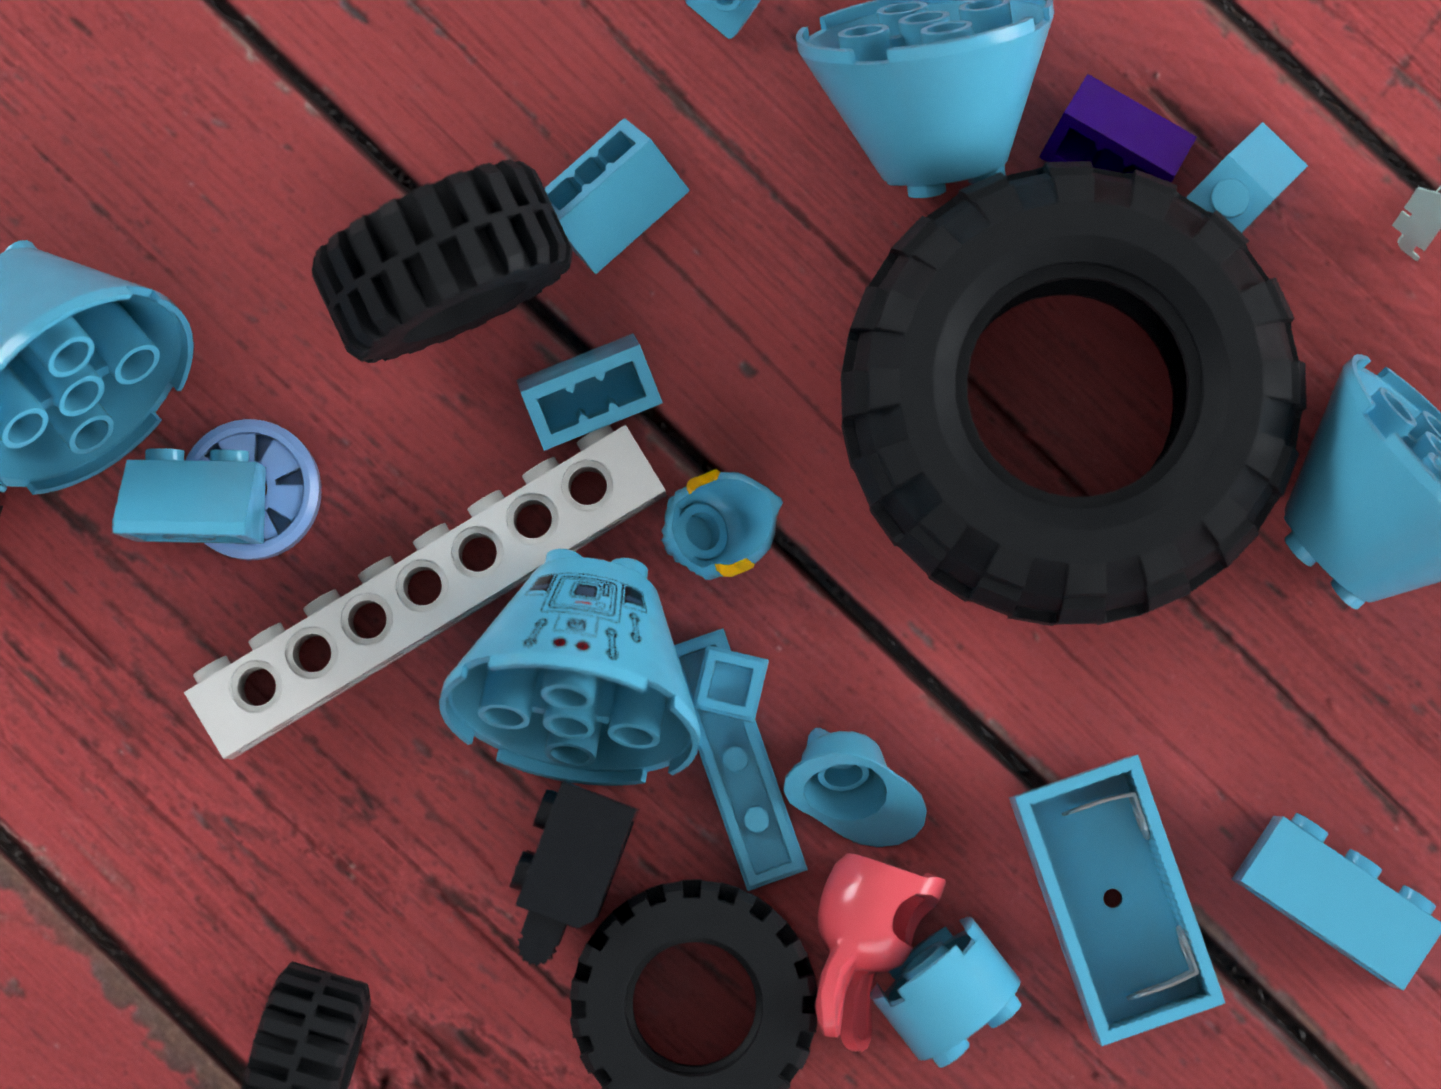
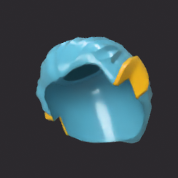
[661,469,783,580]

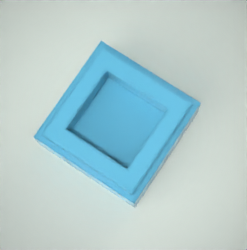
[693,645,769,723]

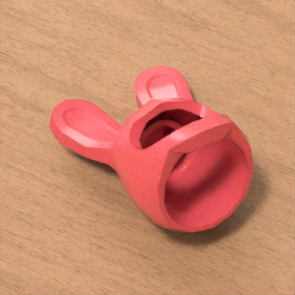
[815,853,946,1052]

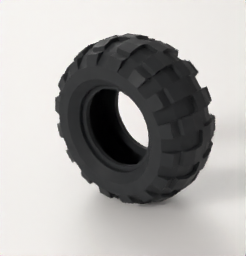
[840,161,1307,626]

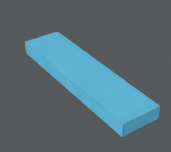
[674,628,808,891]

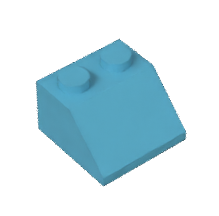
[112,448,266,544]

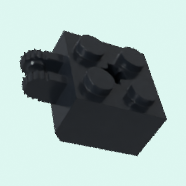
[510,781,639,966]

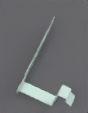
[1392,185,1441,261]

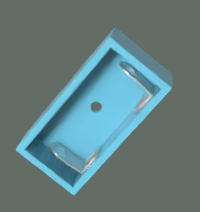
[1009,755,1226,1046]

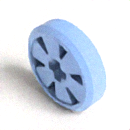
[185,419,322,561]

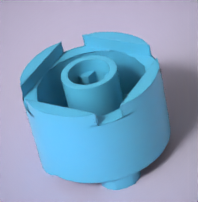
[870,917,1022,1068]

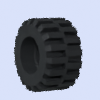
[242,961,371,1089]

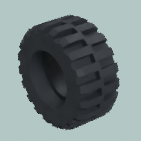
[312,160,573,363]
[570,879,818,1089]

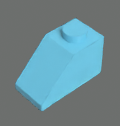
[1186,122,1308,233]

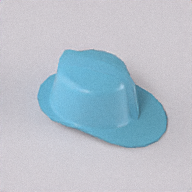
[783,728,927,847]

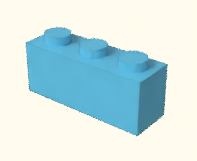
[1231,813,1441,991]

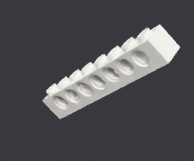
[184,424,667,760]

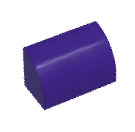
[1039,74,1197,182]

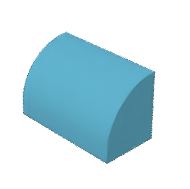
[544,118,690,274]
[516,334,663,451]

